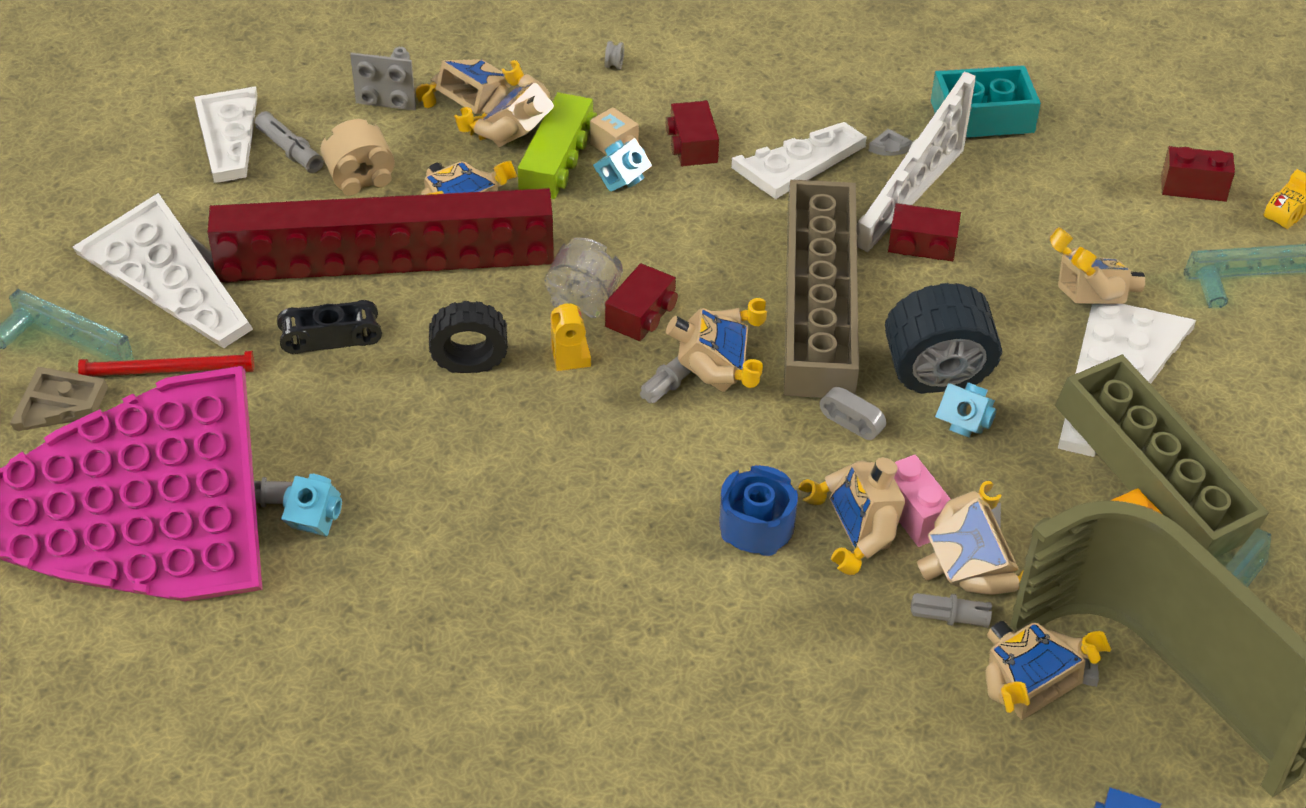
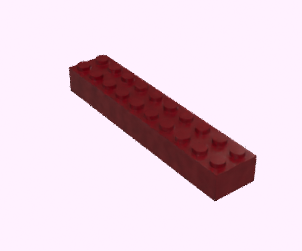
[207,188,554,282]

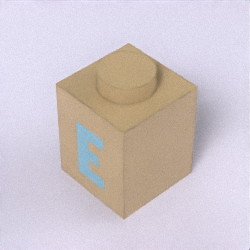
[590,107,639,155]

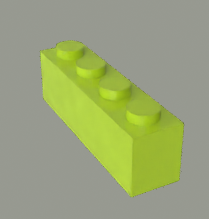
[517,92,597,199]

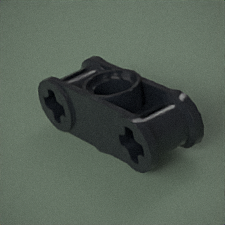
[277,300,382,354]

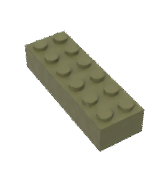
[1055,354,1269,558]

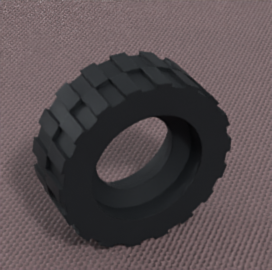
[429,301,508,373]

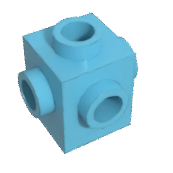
[593,138,652,191]
[935,382,997,438]
[281,474,342,536]

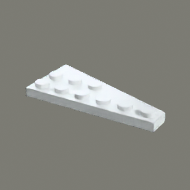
[857,71,976,252]
[72,193,253,348]
[1058,304,1196,457]

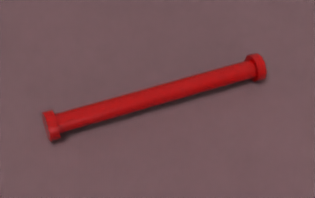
[78,351,254,376]

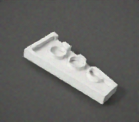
[194,86,257,183]
[731,122,866,199]

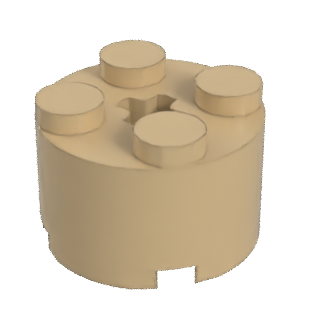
[321,119,395,196]

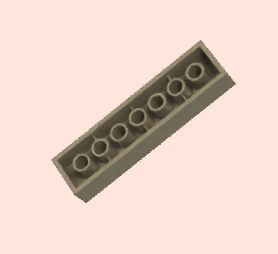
[784,179,859,398]

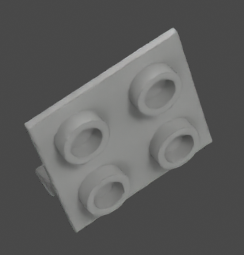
[350,47,416,111]

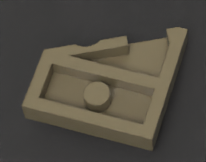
[10,367,108,431]

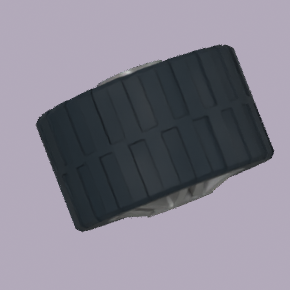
[885,283,1002,394]

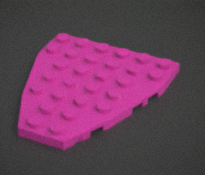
[0,366,263,601]

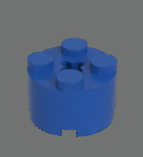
[719,465,798,556]

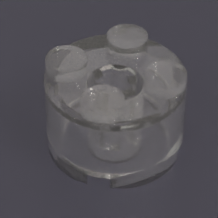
[545,238,623,318]

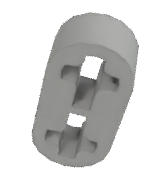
[820,387,886,440]

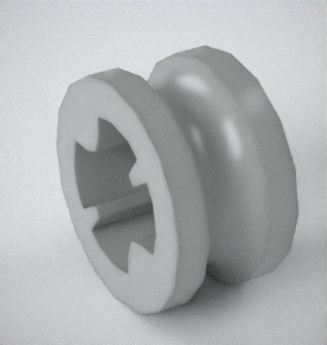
[605,41,624,70]

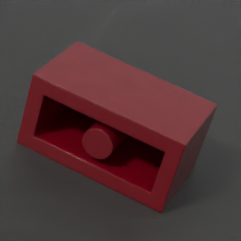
[665,100,719,167]
[1161,146,1235,202]
[888,203,961,262]
[605,263,678,341]

